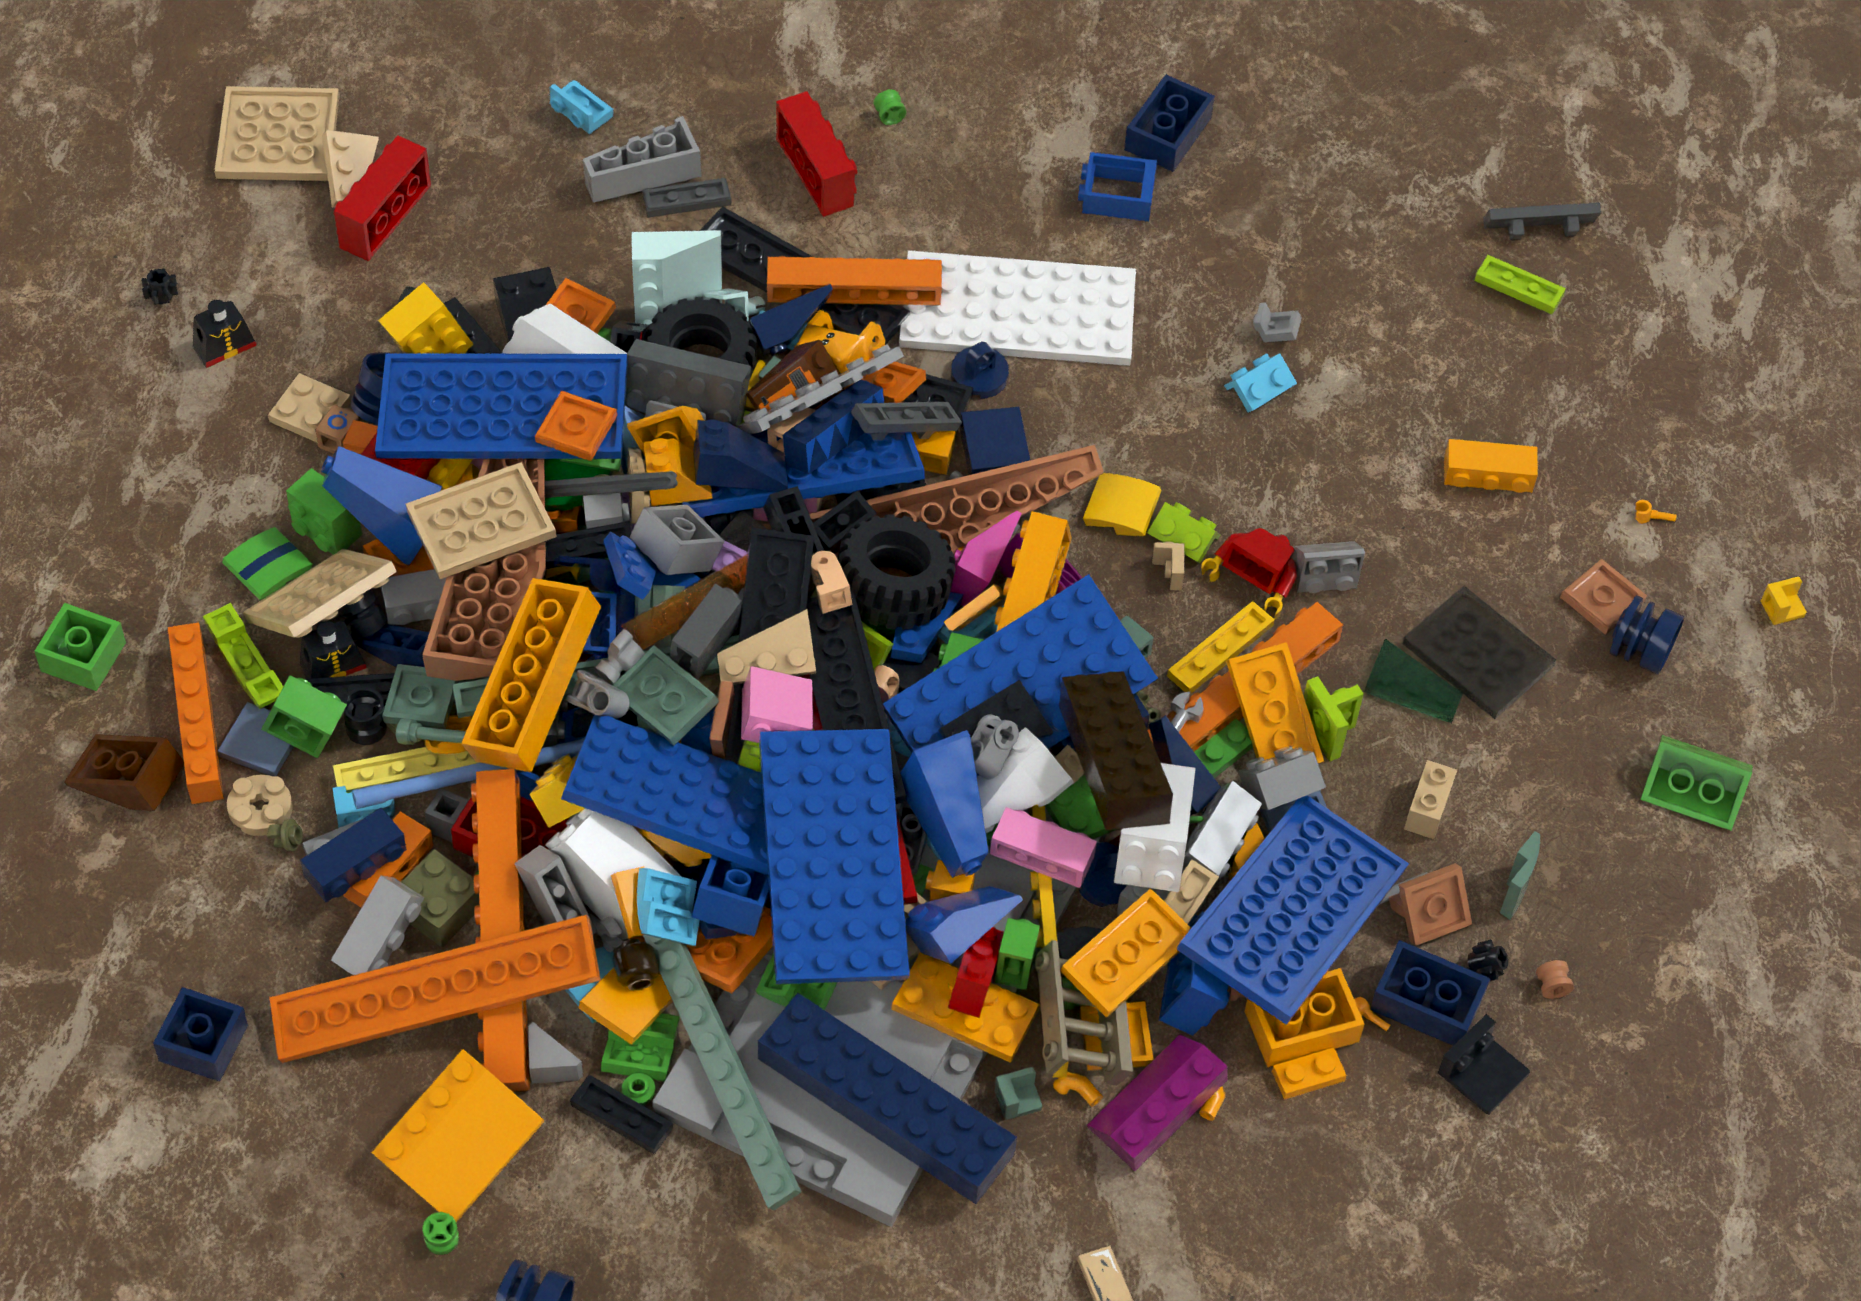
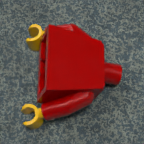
[1201,528,1297,619]

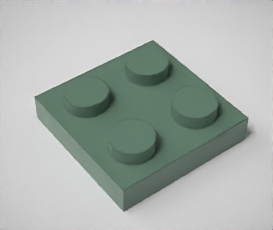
[382,664,459,729]

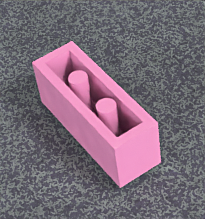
[990,807,1097,888]

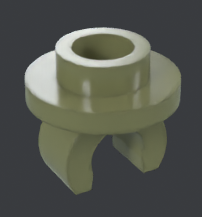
[267,819,303,851]

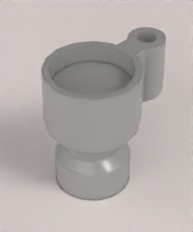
[594,629,645,685]

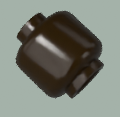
[612,939,659,990]

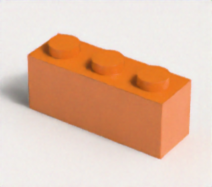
[343,811,434,908]

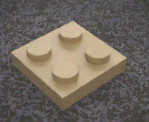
[268,373,351,443]

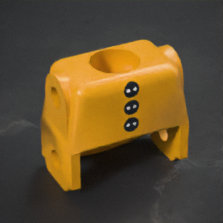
[794,310,885,373]

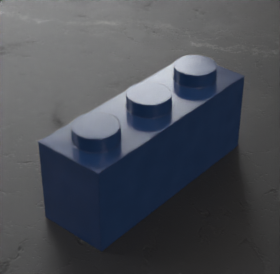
[300,808,407,902]

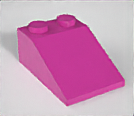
[950,511,1022,607]

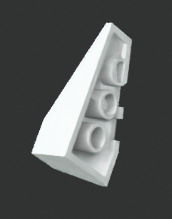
[977,727,1074,833]

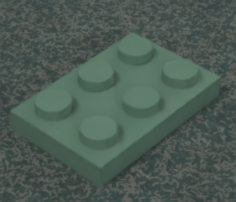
[612,646,719,746]

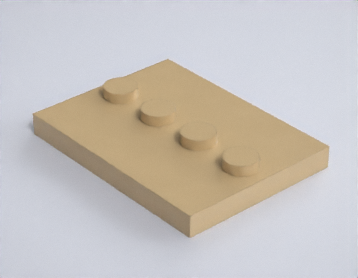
[406,462,557,579]

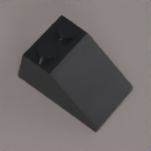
[493,267,557,342]

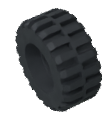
[644,297,756,381]
[837,515,956,630]

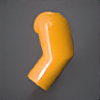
[1053,1072,1103,1107]
[1199,1086,1225,1121]

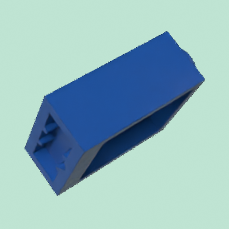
[1078,152,1157,221]

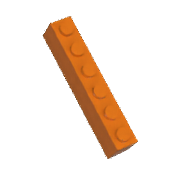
[767,256,942,305]
[168,622,224,804]

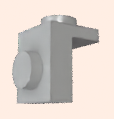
[1253,303,1302,343]

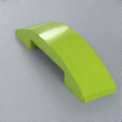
[203,603,284,709]

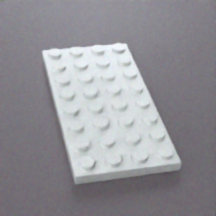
[899,251,1136,366]

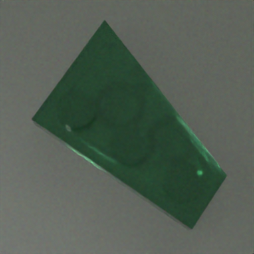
[1364,639,1463,723]

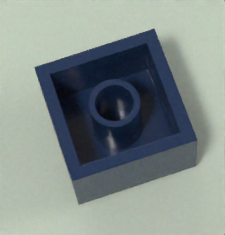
[153,987,248,1082]

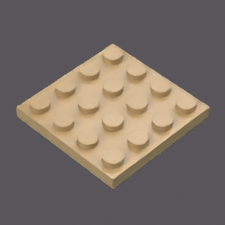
[215,86,339,181]
[242,549,397,638]

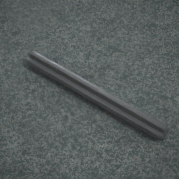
[545,471,678,498]

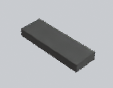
[642,178,731,218]

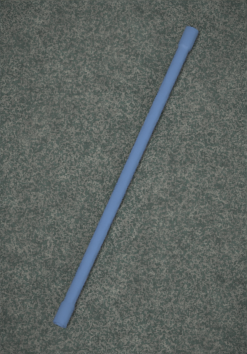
[352,726,661,809]

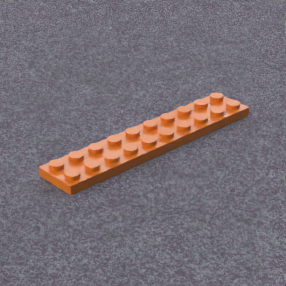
[269,915,601,1063]

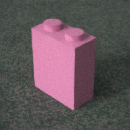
[741,666,813,743]

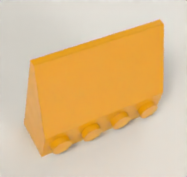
[371,1049,545,1222]

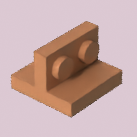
[1389,863,1472,946]

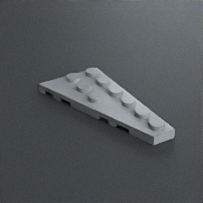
[737,344,904,435]

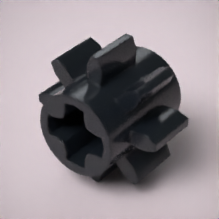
[141,268,178,305]
[1468,940,1508,981]

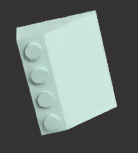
[632,230,722,325]

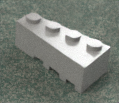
[583,116,702,203]

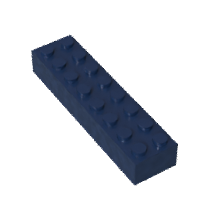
[758,993,1017,1204]

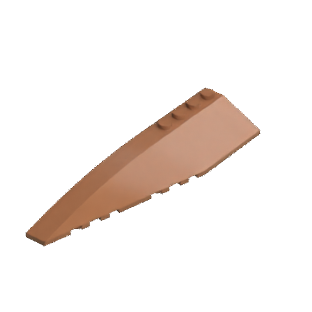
[747,445,1104,599]
[423,459,546,681]

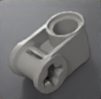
[566,670,629,718]
[971,714,1019,780]

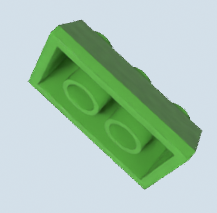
[1640,735,1753,831]

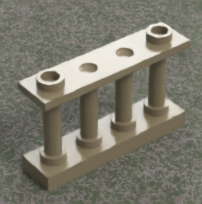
[1035,940,1133,1086]

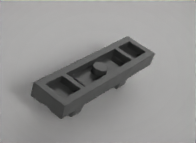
[1483,202,1601,240]
[851,402,962,440]

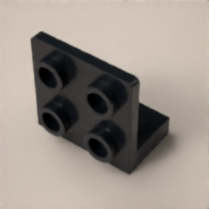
[1438,1014,1530,1115]

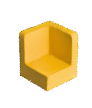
[1761,576,1807,625]

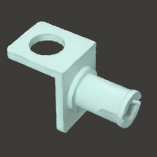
[705,289,765,321]

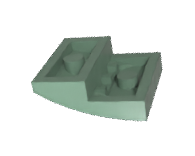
[1500,831,1540,920]

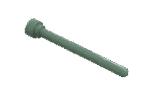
[396,719,466,745]

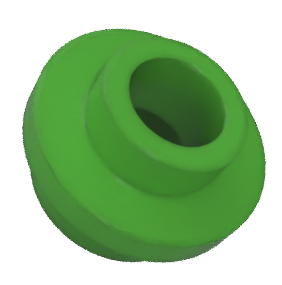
[622,1073,655,1105]

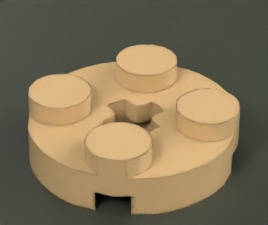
[227,775,293,836]

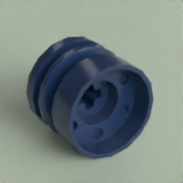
[351,352,386,425]
[1610,595,1685,675]
[495,1259,575,1301]

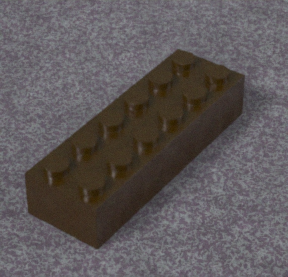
[1059,671,1173,830]

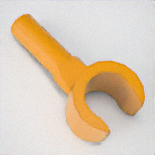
[1635,500,1676,524]
[1354,997,1391,1031]

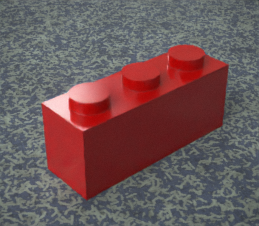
[947,927,1004,1018]

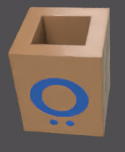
[315,404,361,454]

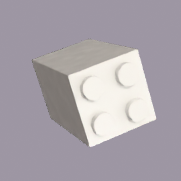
[502,303,627,354]
[1114,763,1195,892]
[545,808,681,941]

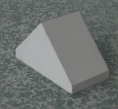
[528,1022,583,1084]

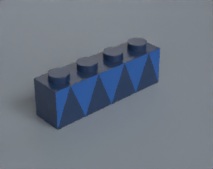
[783,379,884,474]

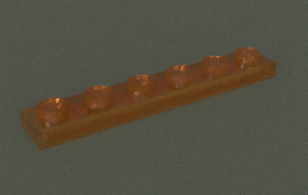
[621,553,748,650]

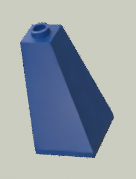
[321,446,442,565]
[900,730,989,878]

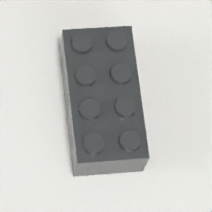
[625,339,751,427]

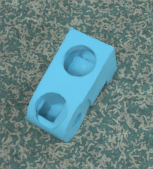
[333,786,395,828]

